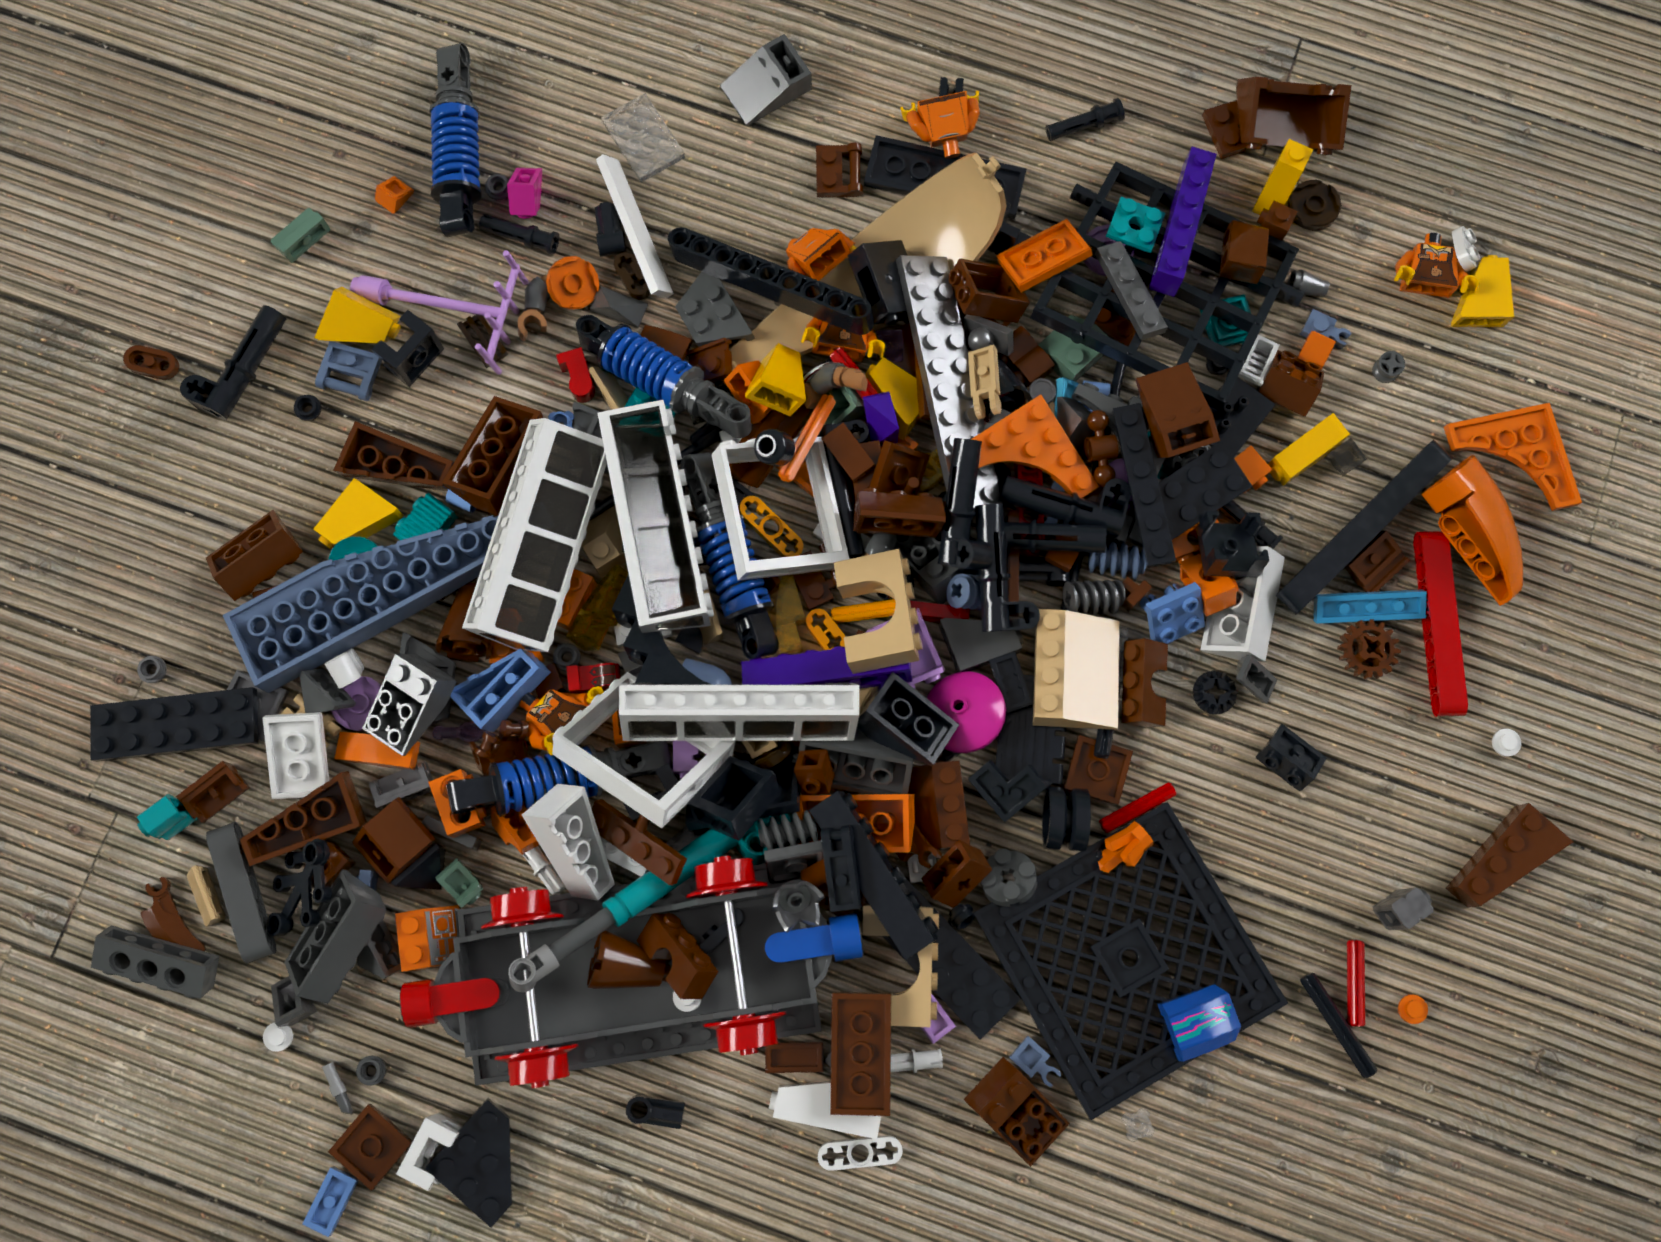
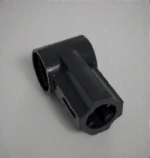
[595,202,626,257]
[1019,557,1070,587]
[626,1094,685,1129]

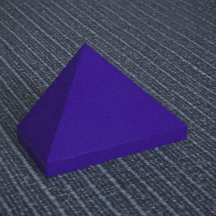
[863,391,899,447]

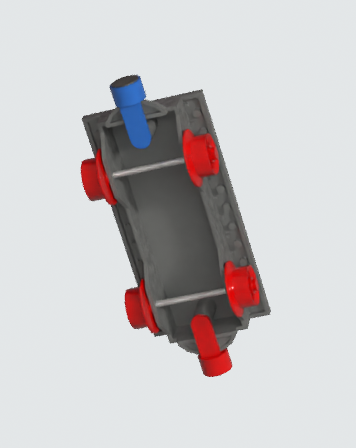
[400,856,864,1088]

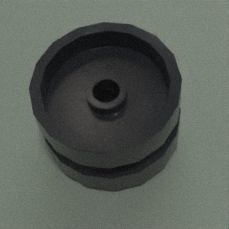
[1042,787,1091,852]

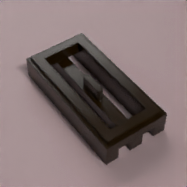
[457,314,509,368]

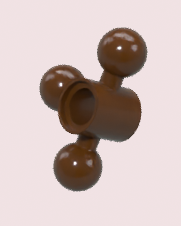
[1082,410,1119,486]

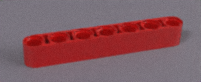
[1413,531,1468,717]

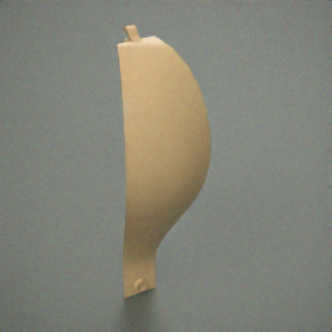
[722,153,1007,394]

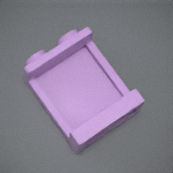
[866,608,945,689]

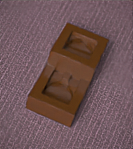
[640,325,692,361]

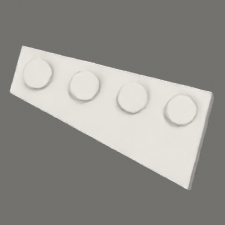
[522,784,615,901]

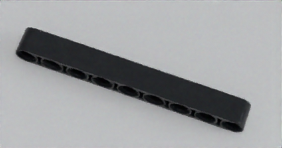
[668,227,874,335]
[1275,439,1453,615]

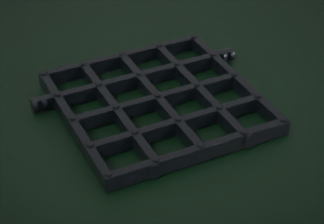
[1030,161,1305,411]

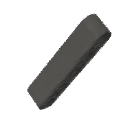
[206,822,277,964]

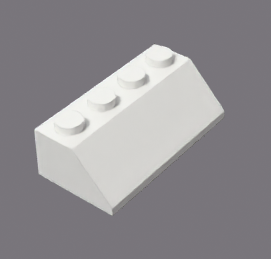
[1200,546,1285,662]

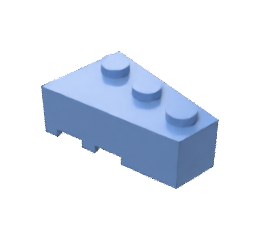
[450,648,551,732]

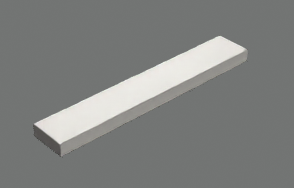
[596,154,674,298]

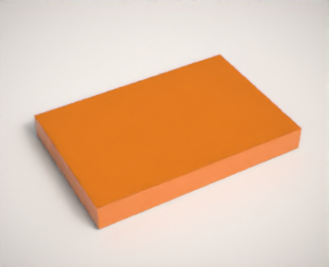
[996,219,1093,293]

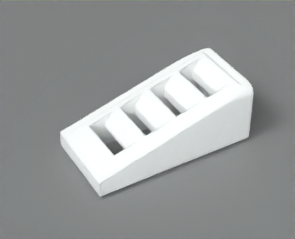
[1238,335,1279,387]

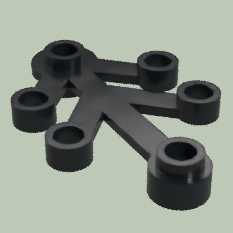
[267,839,332,936]

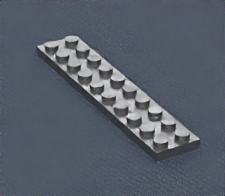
[896,255,1003,511]

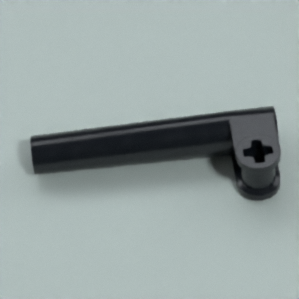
[817,420,869,559]

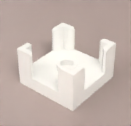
[396,1113,463,1191]

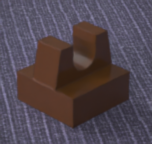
[1122,577,1152,612]

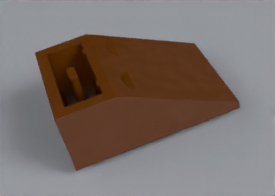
[1135,362,1220,458]
[963,1057,1070,1167]

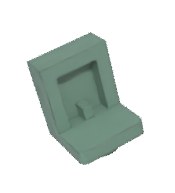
[435,858,483,908]

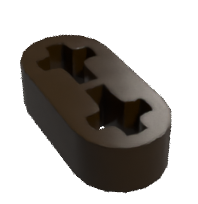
[614,252,650,300]

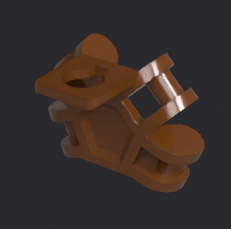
[469,720,529,777]

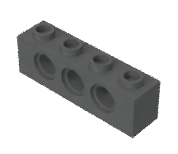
[91,925,219,999]

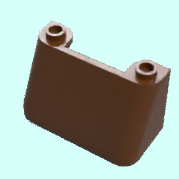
[1236,76,1352,155]

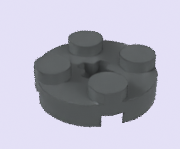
[980,848,1037,907]

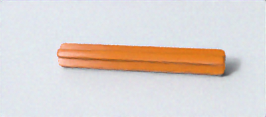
[778,394,836,483]

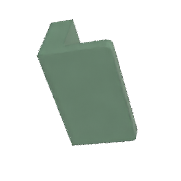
[271,208,331,263]

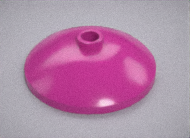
[927,671,1006,753]

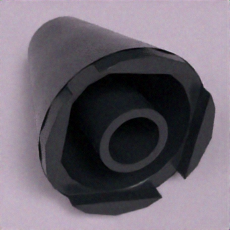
[983,356,1031,423]

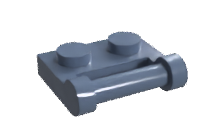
[315,341,382,401]

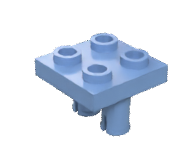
[1140,582,1205,644]

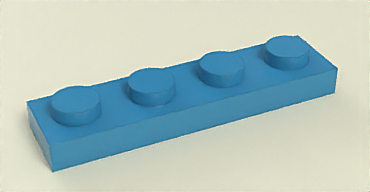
[1313,589,1427,624]

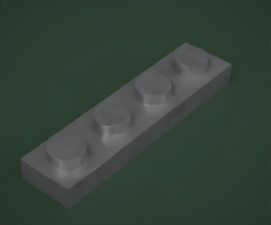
[1095,241,1168,340]

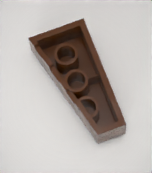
[333,421,454,491]
[240,771,367,866]
[1446,803,1574,908]

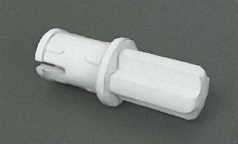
[523,846,565,895]
[891,1049,943,1073]

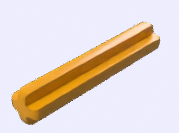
[831,599,896,623]

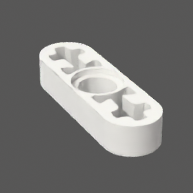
[818,1136,903,1171]

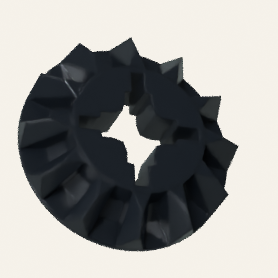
[1193,670,1238,715]

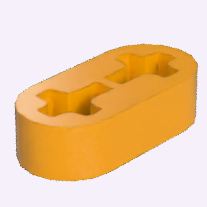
[806,609,845,650]

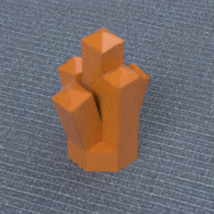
[1098,821,1154,873]

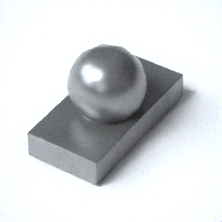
[964,315,1014,356]

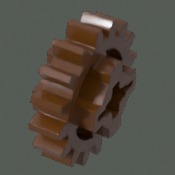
[1337,619,1401,680]

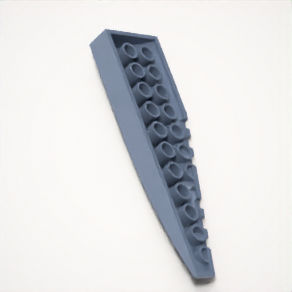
[223,502,555,693]

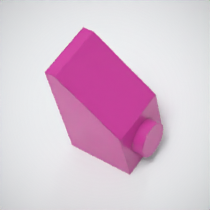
[507,168,542,219]

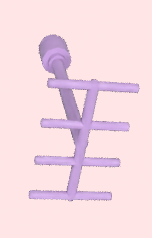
[350,250,528,375]

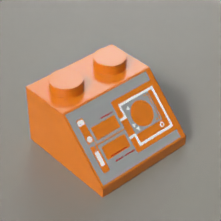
[395,905,460,972]

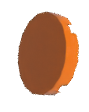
[546,256,599,310]

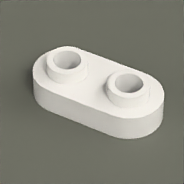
[1452,226,1480,272]

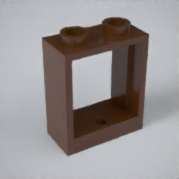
[949,258,1030,323]

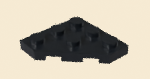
[425,1098,512,1228]

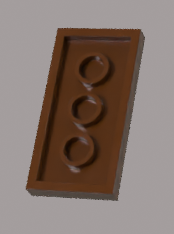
[830,992,891,1116]

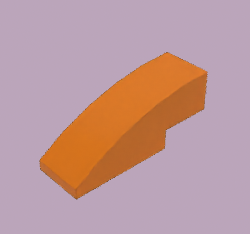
[334,732,420,770]

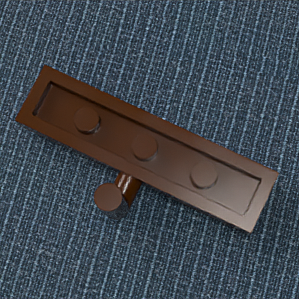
[592,799,687,885]

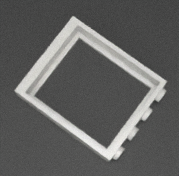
[712,437,849,581]
[552,672,735,828]

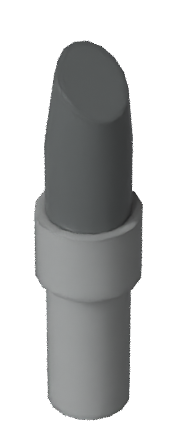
[322,1062,353,1115]

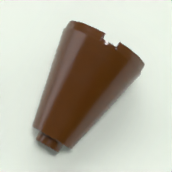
[435,583,492,662]
[587,931,670,989]

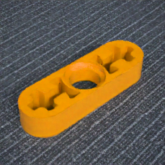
[738,496,803,557]

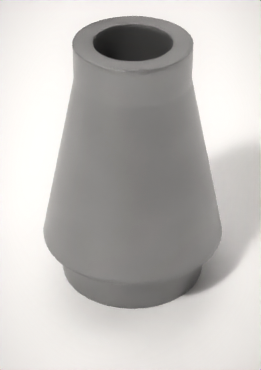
[1287,269,1329,296]

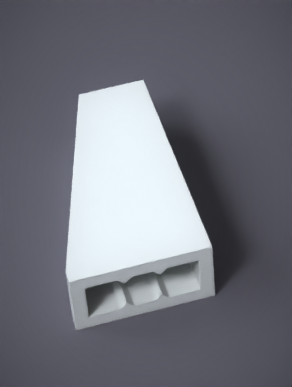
[769,1081,881,1139]

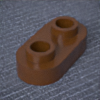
[123,345,179,380]

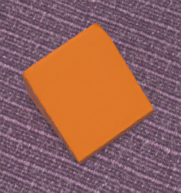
[375,176,414,214]
[1297,331,1336,369]

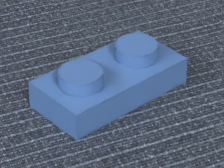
[302,1166,359,1237]

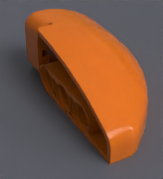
[1421,455,1523,606]

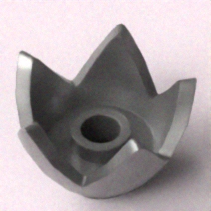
[772,880,824,932]

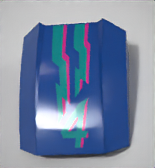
[1157,984,1241,1062]

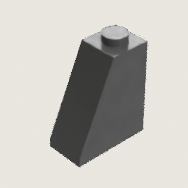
[938,618,1024,672]

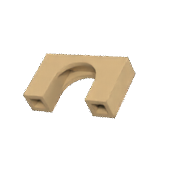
[834,549,922,674]
[862,905,939,1027]

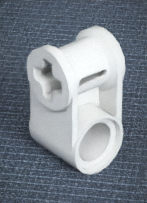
[324,648,364,689]

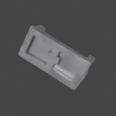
[369,761,433,810]

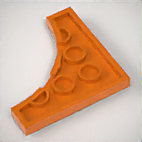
[970,394,1099,498]
[1444,403,1582,511]

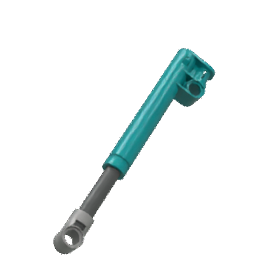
[509,814,791,993]

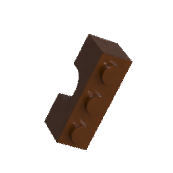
[1121,638,1168,728]
[636,913,719,999]

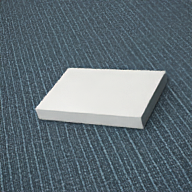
[263,712,330,799]

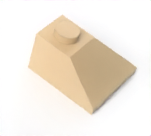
[581,505,626,577]

